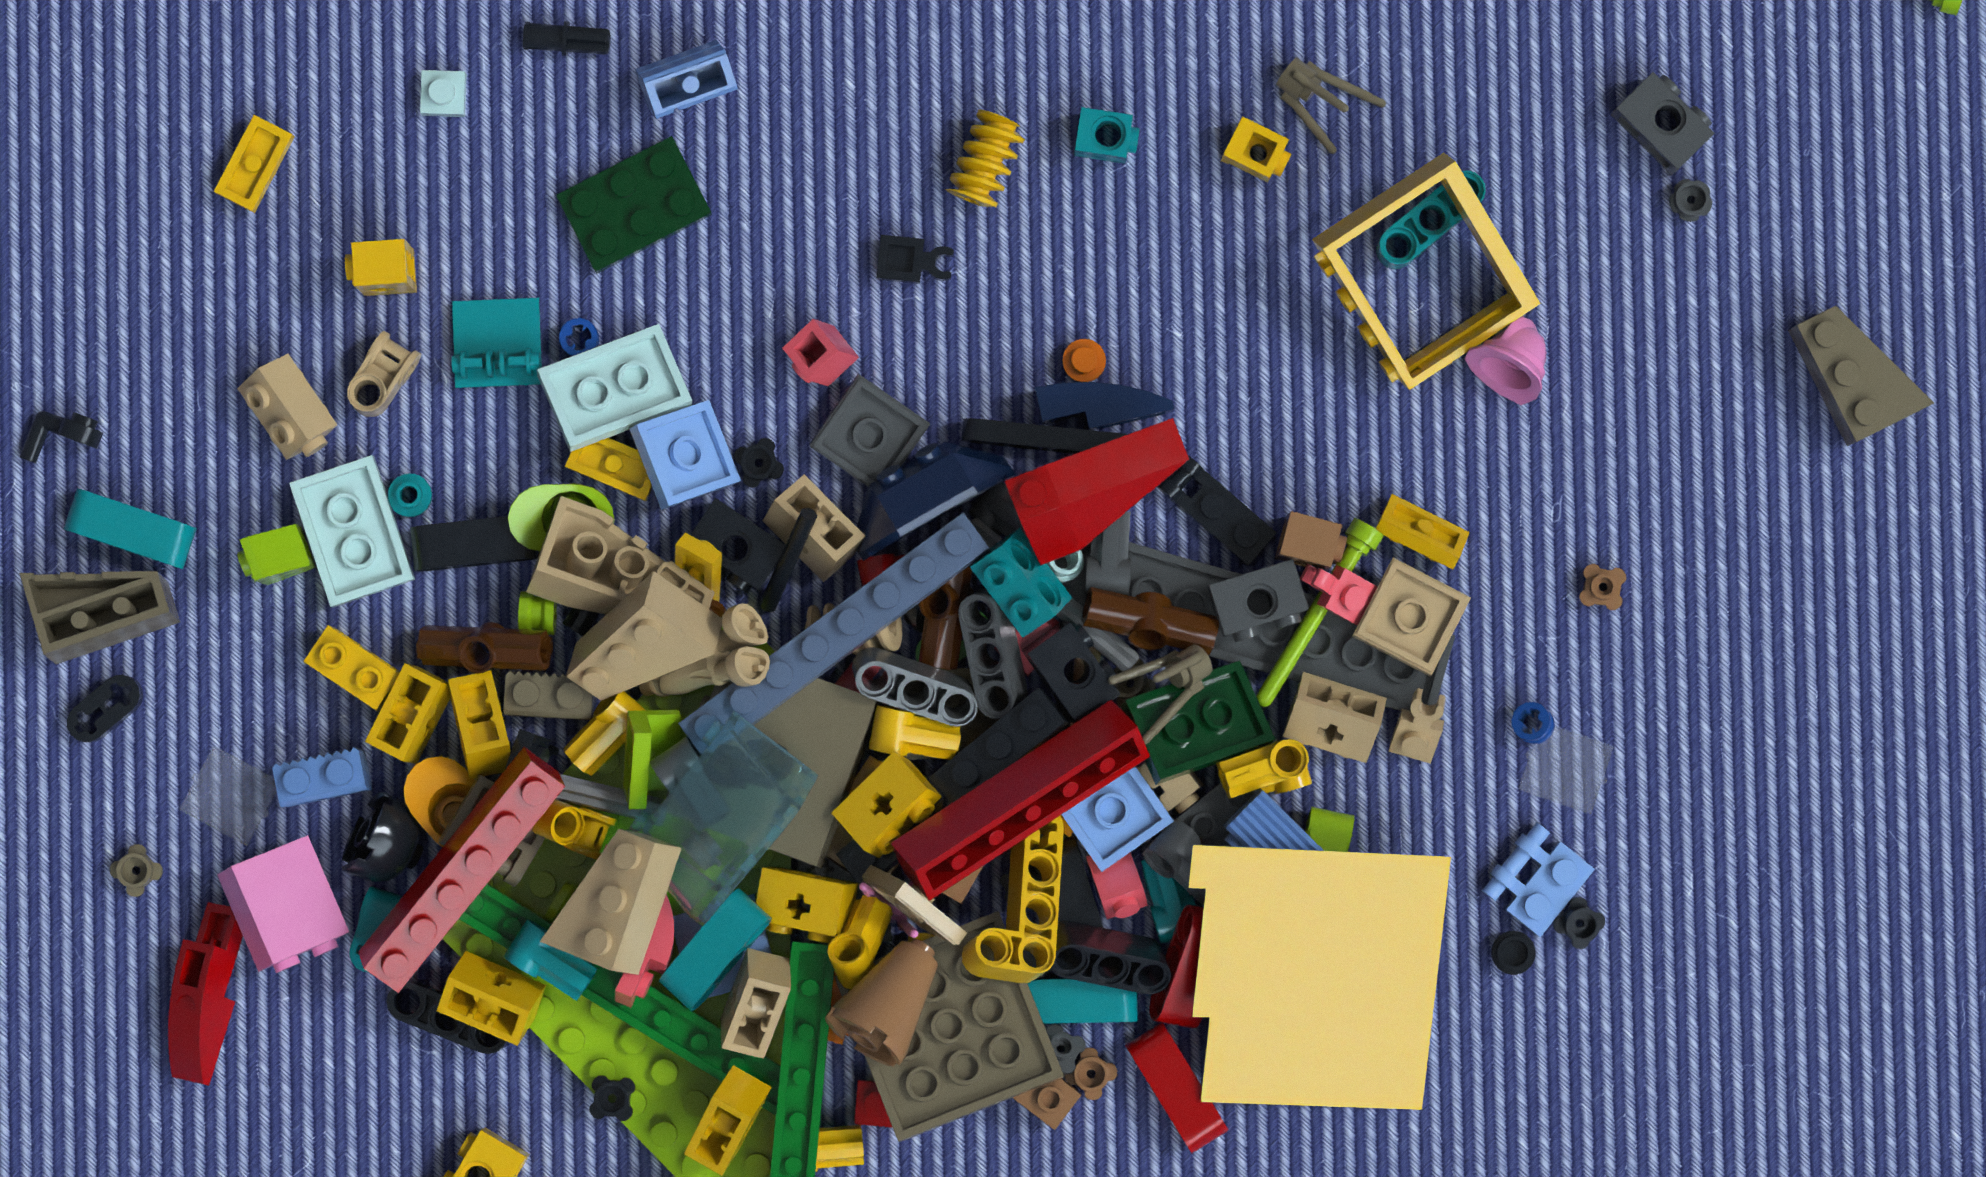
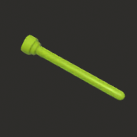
[1256,518,1384,707]

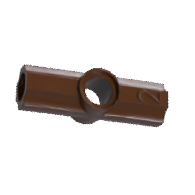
[918,563,974,670]
[1081,587,1219,655]
[416,622,553,674]

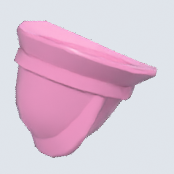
[1465,316,1547,405]

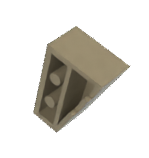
[1788,306,1934,446]
[19,571,180,664]

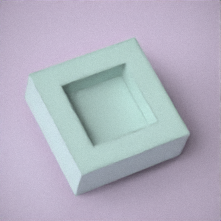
[420,70,467,117]

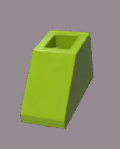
[237,524,316,586]

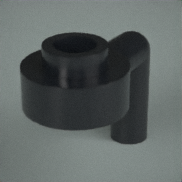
[20,411,103,463]

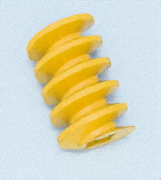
[945,109,1025,208]

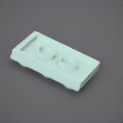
[537,324,692,452]
[289,455,415,608]

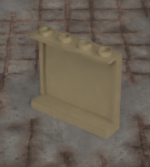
[666,650,882,868]

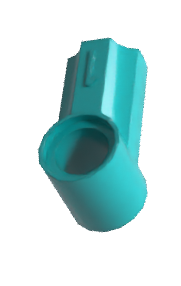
[1141,860,1196,944]
[503,919,598,1001]

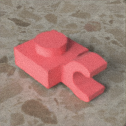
[1300,564,1377,626]

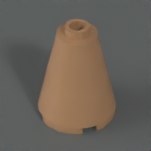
[825,939,938,1067]

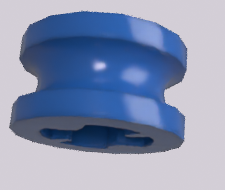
[559,318,599,357]
[1511,702,1555,744]

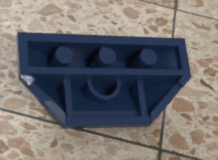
[856,442,1015,561]

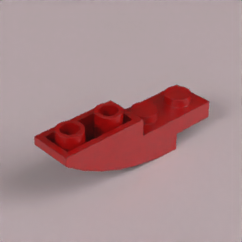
[168,902,243,1086]

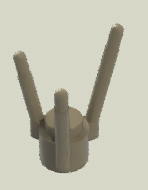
[1276,57,1386,154]
[1108,644,1212,744]

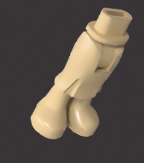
[639,604,770,697]

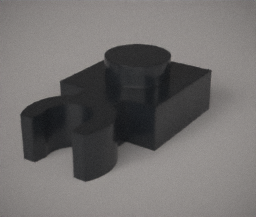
[876,235,954,284]
[505,729,559,769]

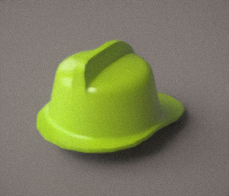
[508,483,614,551]

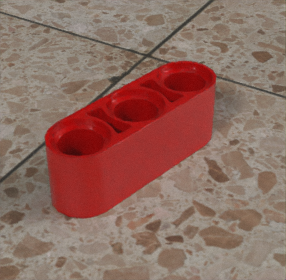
[1149,904,1204,1029]
[1125,1022,1229,1154]

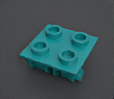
[451,298,542,388]

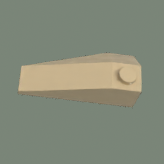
[526,496,715,614]

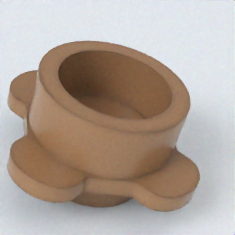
[1579,564,1626,610]
[1065,1047,1117,1100]

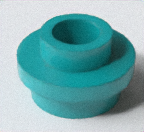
[388,473,432,517]

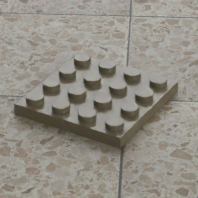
[834,911,1064,1143]

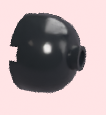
[342,792,423,882]

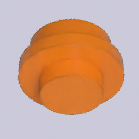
[1062,339,1106,382]

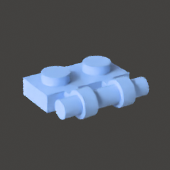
[1482,822,1595,937]

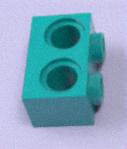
[970,528,1072,638]

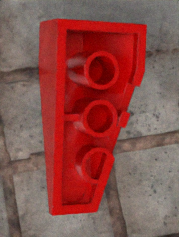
[1005,418,1190,566]

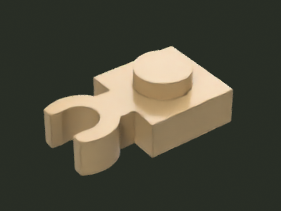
[1389,688,1446,764]

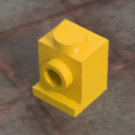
[1221,116,1292,183]

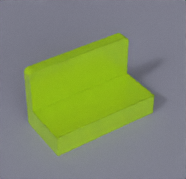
[622,710,681,810]

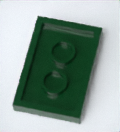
[556,136,712,274]
[1120,660,1275,785]

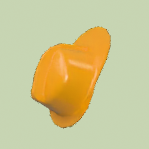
[403,756,475,847]

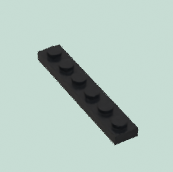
[836,687,1069,885]

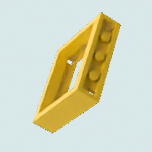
[1312,152,1541,390]

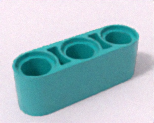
[1376,170,1486,270]
[63,488,197,569]
[659,888,772,1012]
[1028,978,1138,1024]

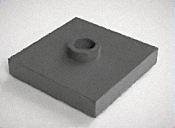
[809,374,930,487]

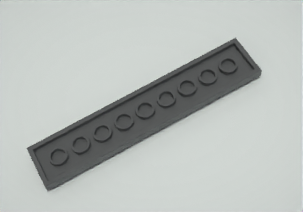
[1054,542,1455,712]

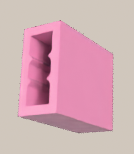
[217,835,349,973]

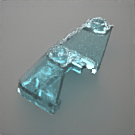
[628,711,819,926]

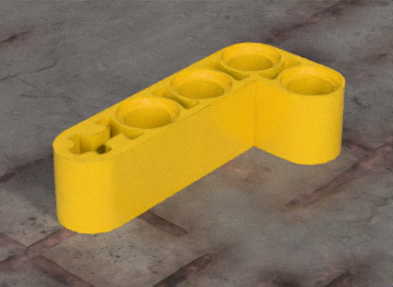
[961,816,1064,983]

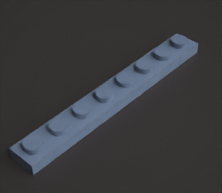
[678,513,991,760]

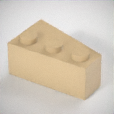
[566,571,722,701]
[540,829,682,975]

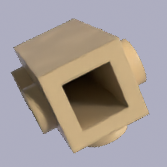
[237,354,337,460]

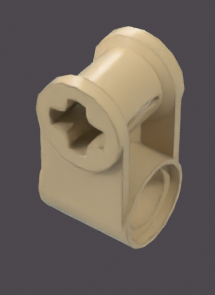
[347,331,421,417]

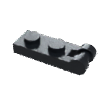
[1157,455,1277,567]

